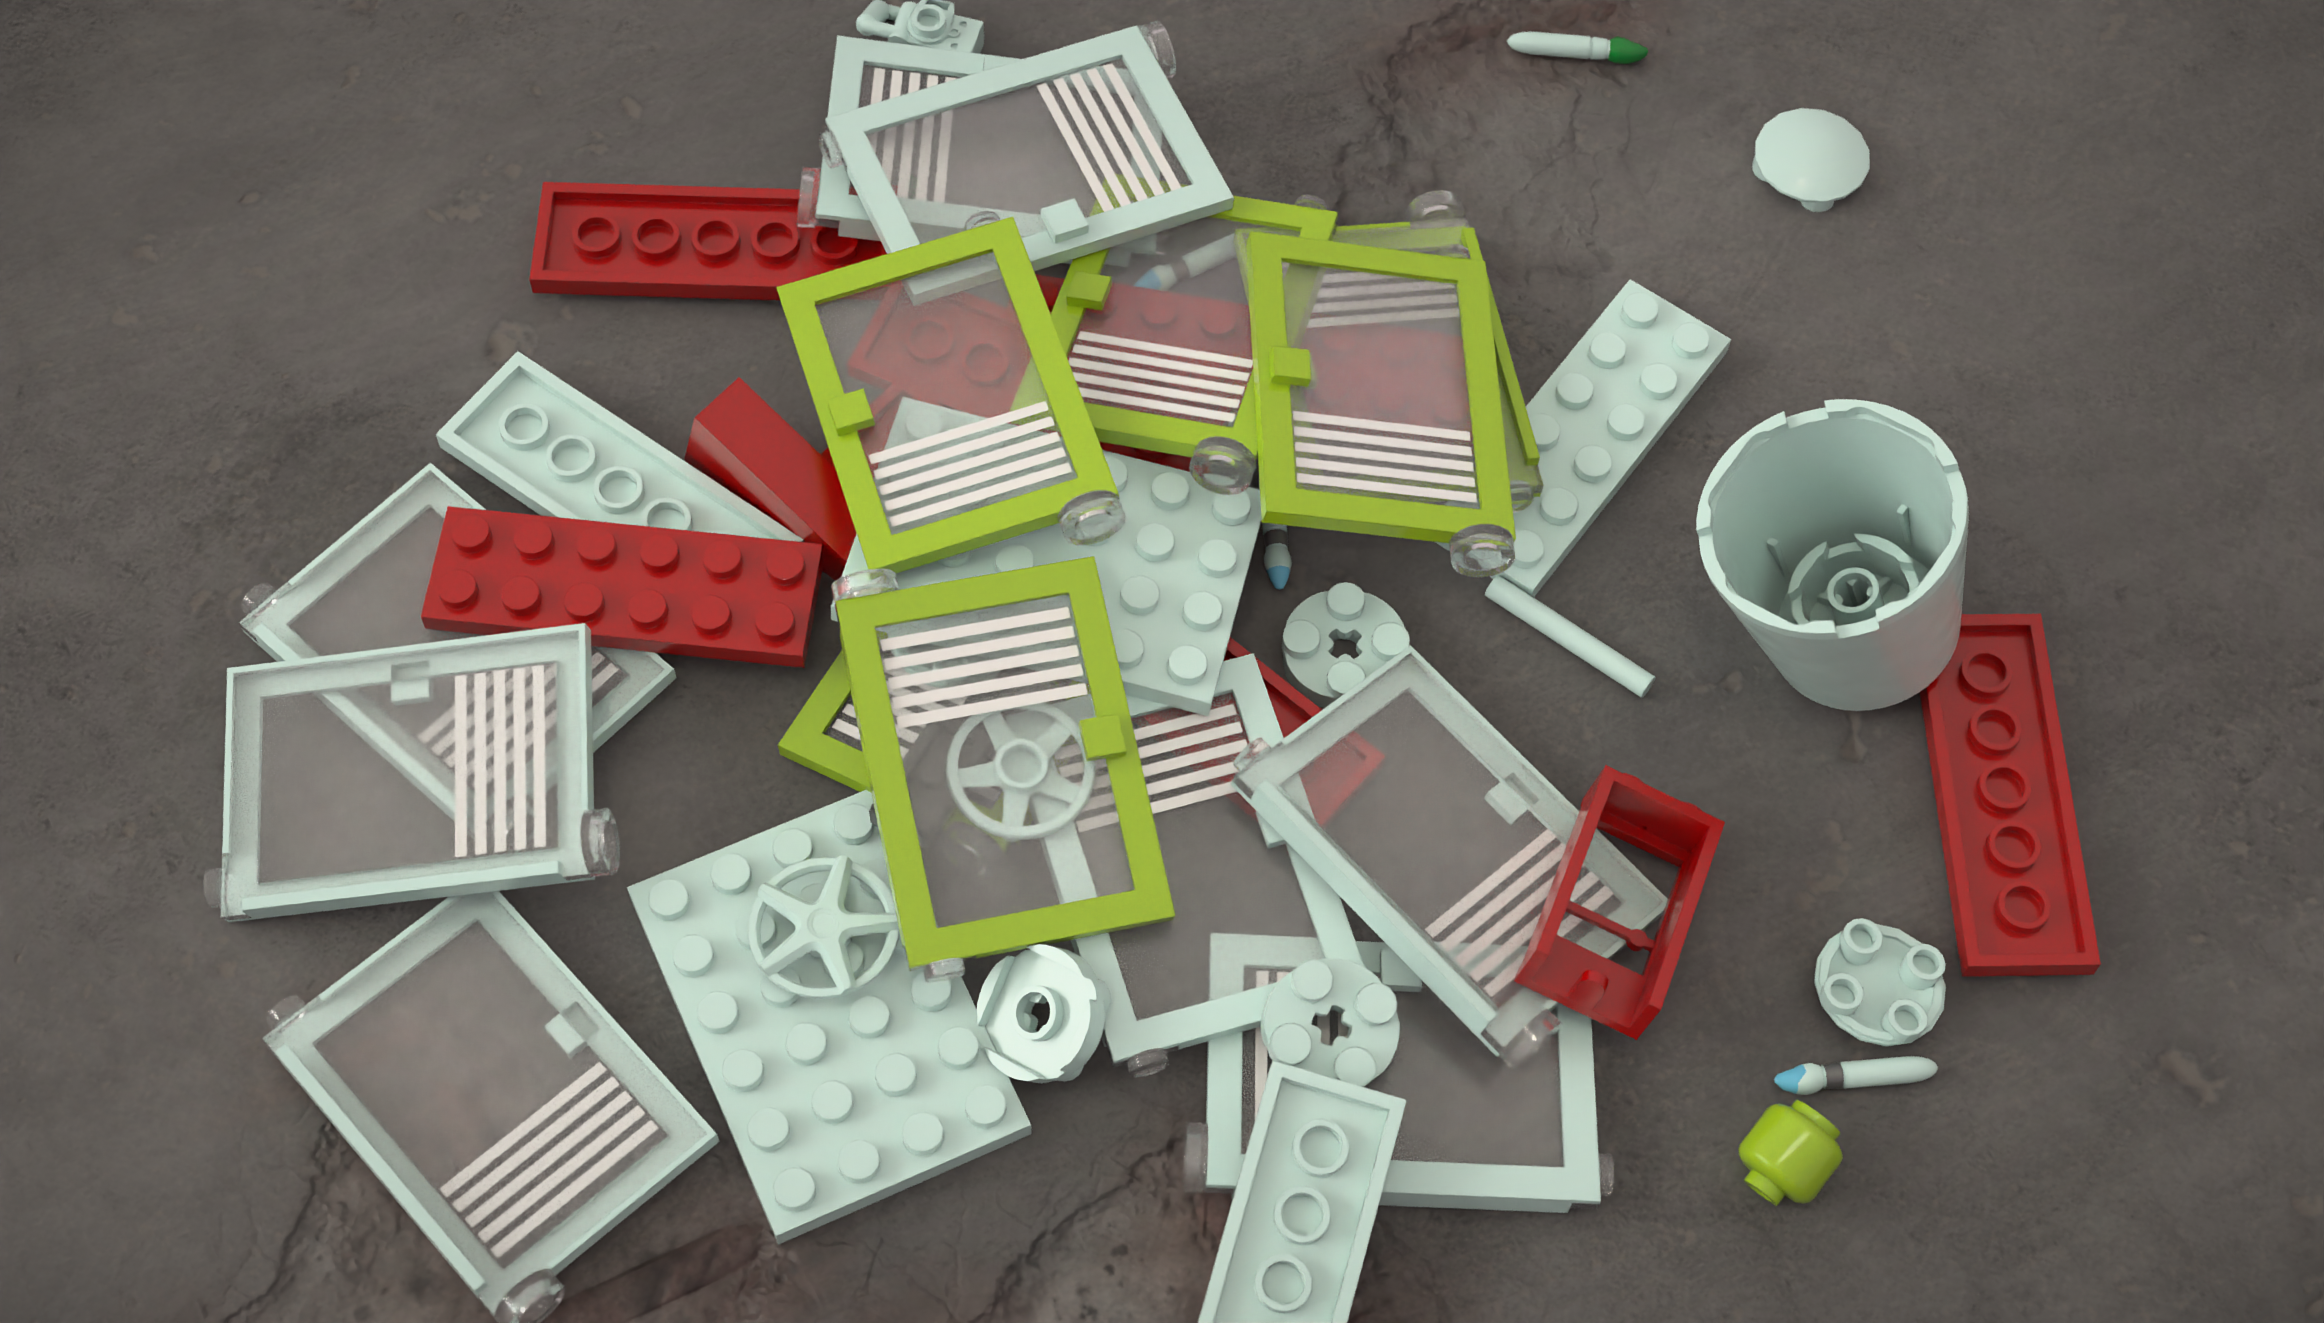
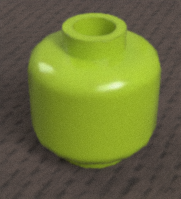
[1738,1100,1843,1206]

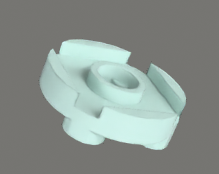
[1281,582,1410,708]
[977,944,1111,1083]
[1261,958,1400,1087]

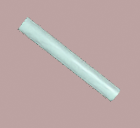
[1485,575,1656,698]

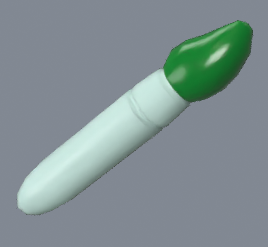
[1507,31,1648,64]

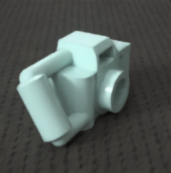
[856,0,984,54]

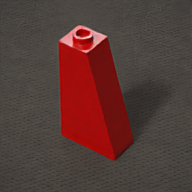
[684,377,856,583]

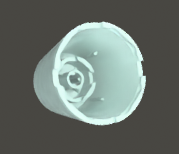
[1696,399,1969,711]

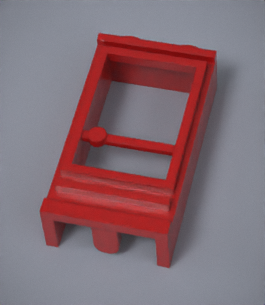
[1514,765,1725,1040]

